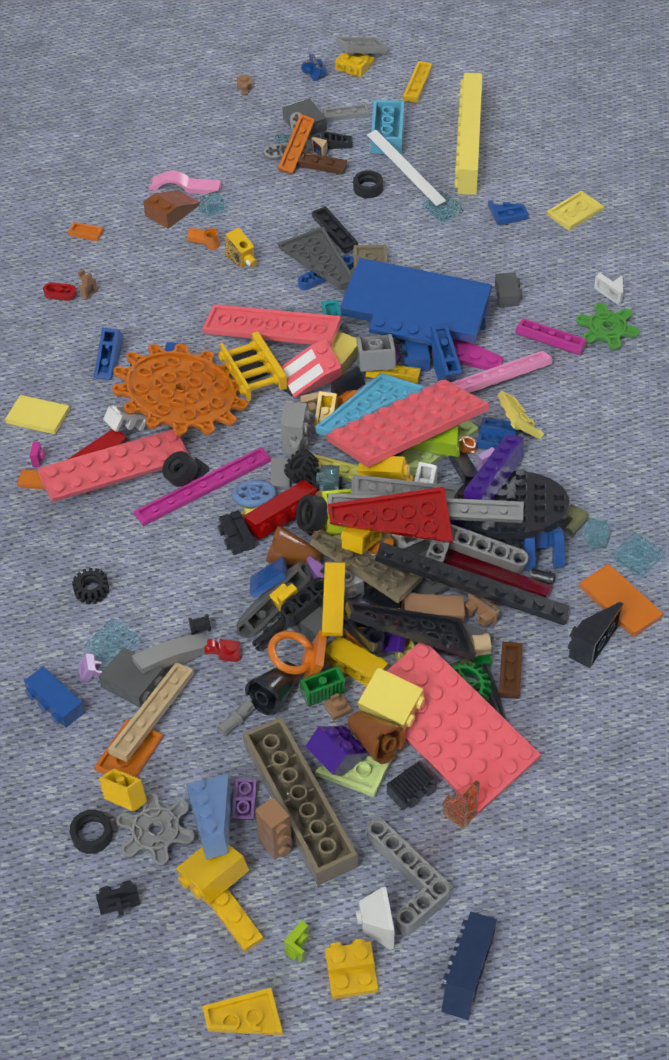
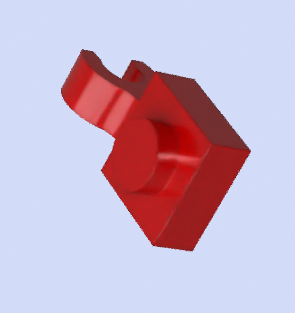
[204,639,240,662]

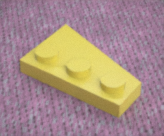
[497,390,544,439]

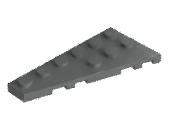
[278,227,352,290]

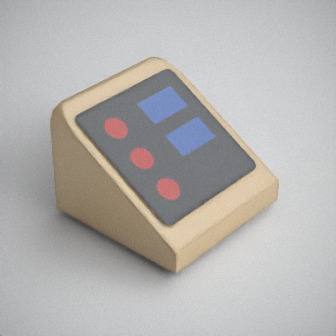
[312,137,328,156]

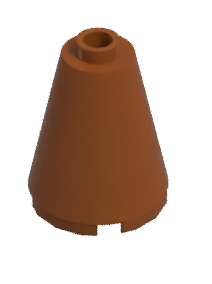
[266,526,321,566]
[348,711,406,764]

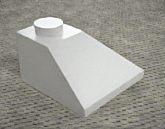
[355,887,394,950]

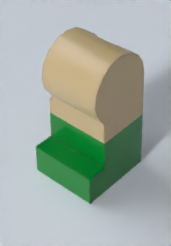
[470,633,492,669]

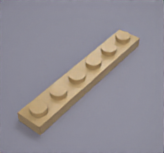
[108,662,194,762]

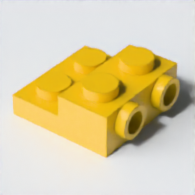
[335,53,375,77]
[325,939,378,1000]

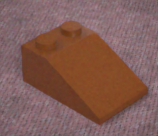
[143,190,201,229]

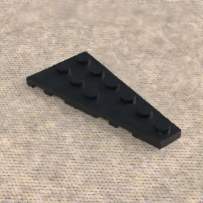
[345,601,476,660]

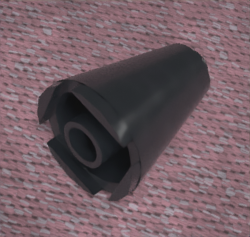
[245,662,299,715]

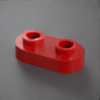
[43,282,77,301]

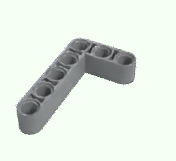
[425,524,528,580]
[367,818,450,935]

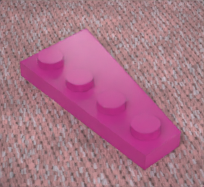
[431,339,503,370]

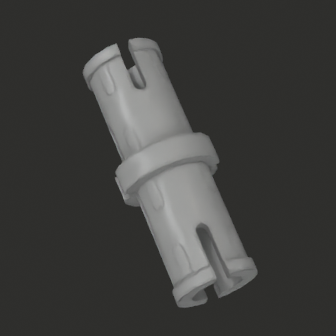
[217,699,255,737]

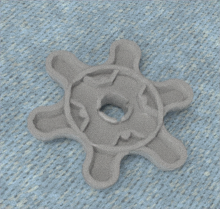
[116,792,195,866]

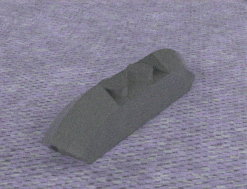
[237,562,312,638]

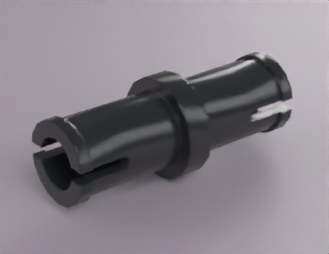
[252,617,288,651]

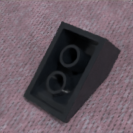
[568,602,624,668]

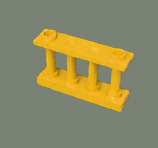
[218,331,287,402]

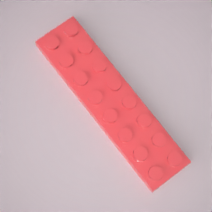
[202,304,342,347]
[38,429,189,503]

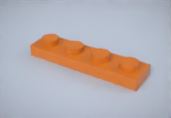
[278,114,315,175]

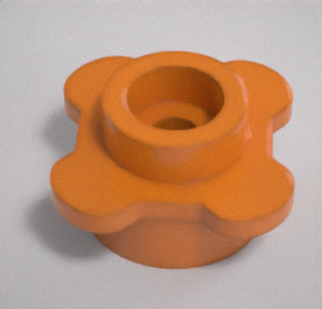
[460,436,476,454]

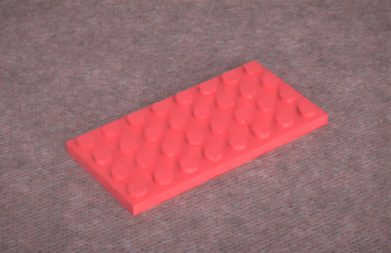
[326,380,490,467]
[361,643,541,814]

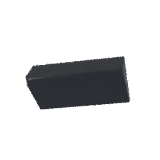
[331,366,365,397]
[449,452,478,484]

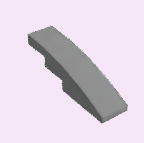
[132,633,208,674]

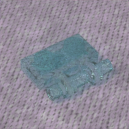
[422,192,464,224]

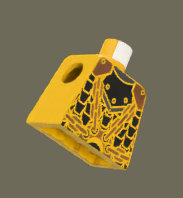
[225,227,257,268]

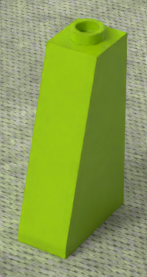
[408,425,460,457]

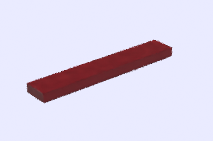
[439,549,553,598]

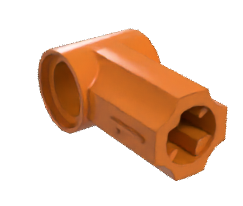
[187,227,220,250]

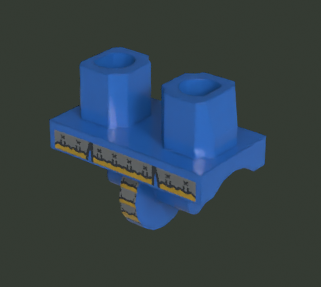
[301,54,327,81]

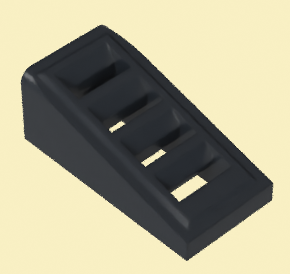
[321,131,352,149]

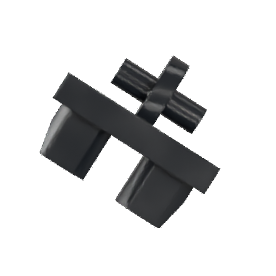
[96,880,141,917]

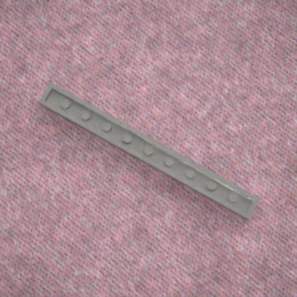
[327,493,524,523]

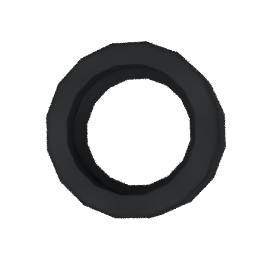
[353,170,383,198]
[296,495,328,532]
[69,809,113,854]

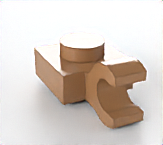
[237,75,252,95]
[78,269,98,300]

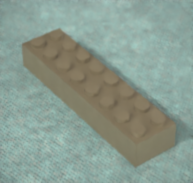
[243,717,358,886]

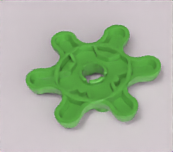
[576,303,640,350]

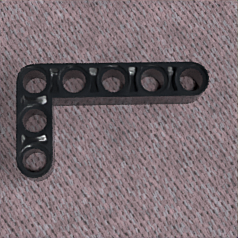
[281,577,385,654]

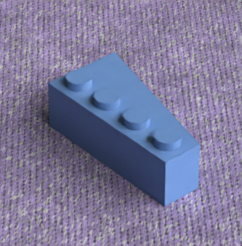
[186,774,232,860]

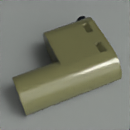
[564,504,589,536]

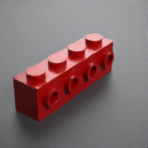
[243,480,318,540]

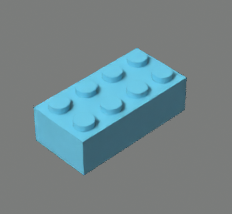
[371,100,404,154]

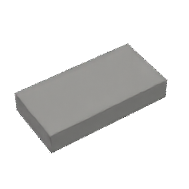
[271,457,290,490]

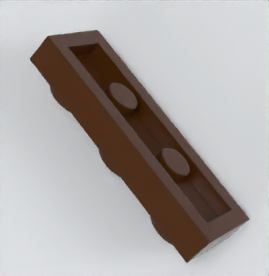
[298,152,347,175]
[499,641,523,699]

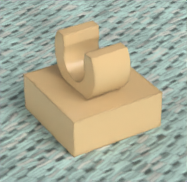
[299,392,318,415]

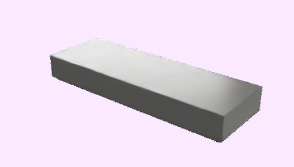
[323,104,370,122]

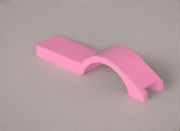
[149,170,221,195]

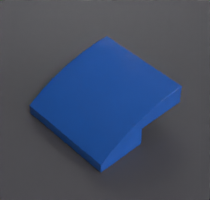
[476,417,518,450]

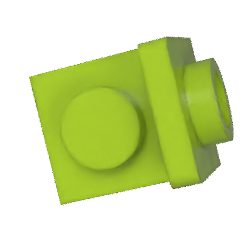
[284,920,309,963]

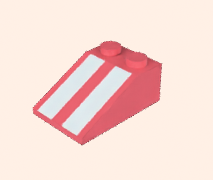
[281,339,342,399]

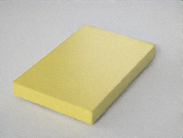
[547,191,604,231]
[5,395,70,434]

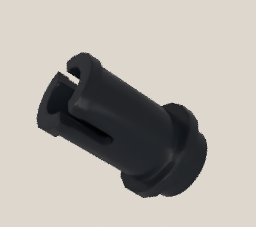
[530,568,556,585]

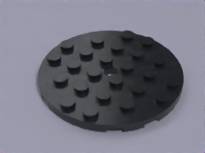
[454,469,569,540]

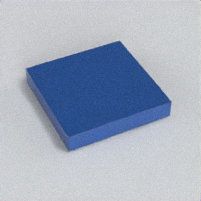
[250,556,286,598]

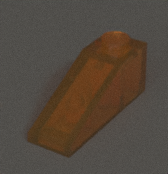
[442,780,480,830]

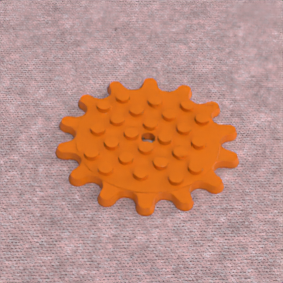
[112,343,248,437]

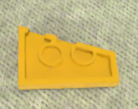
[202,988,283,1035]

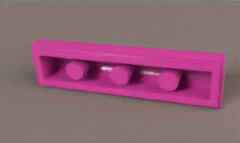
[515,318,587,356]

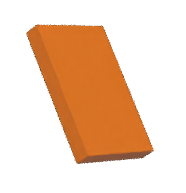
[94,719,164,778]

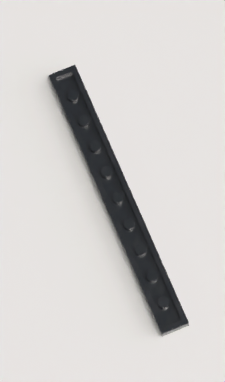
[375,542,570,625]

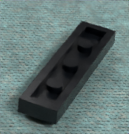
[312,206,358,253]

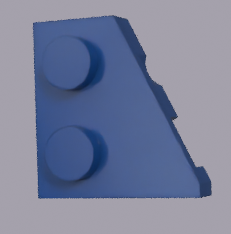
[488,200,529,225]

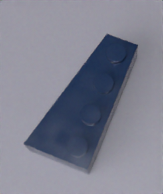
[441,911,497,1021]

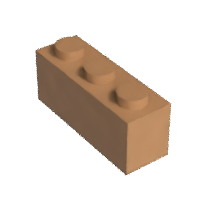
[401,593,465,623]
[255,797,293,860]

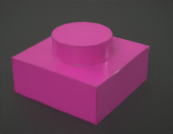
[30,442,45,467]

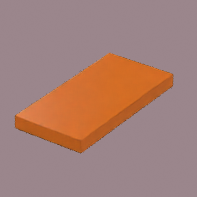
[579,563,664,638]

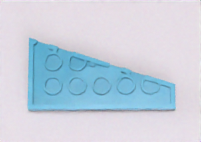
[315,373,424,436]

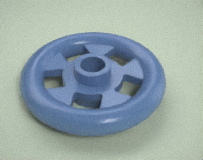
[231,480,276,507]

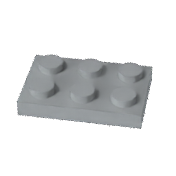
[336,37,388,55]

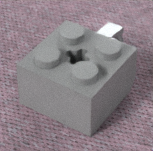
[356,333,396,372]
[281,402,310,454]

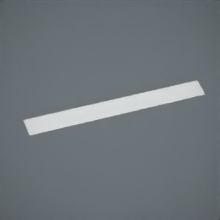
[367,130,446,206]

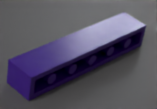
[464,434,524,500]

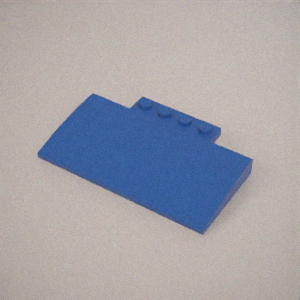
[340,258,492,346]

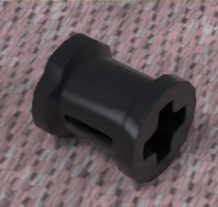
[188,614,212,635]

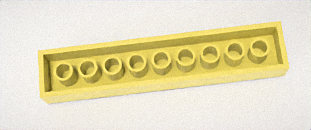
[455,73,482,195]

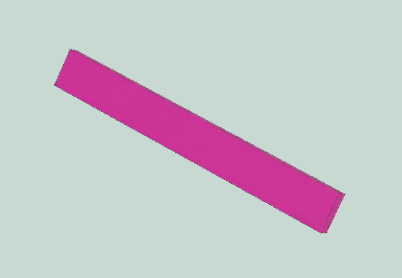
[134,447,271,527]

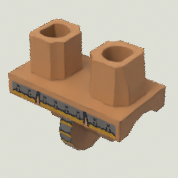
[464,593,500,627]

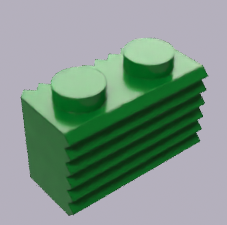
[300,666,345,707]

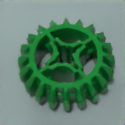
[449,660,491,702]

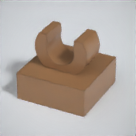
[324,693,352,721]

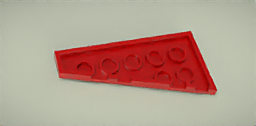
[328,487,453,543]

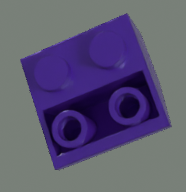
[305,725,369,775]

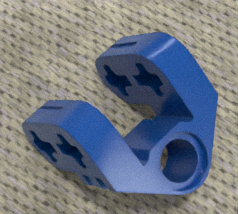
[522,527,565,570]

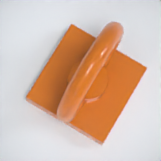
[268,630,327,679]

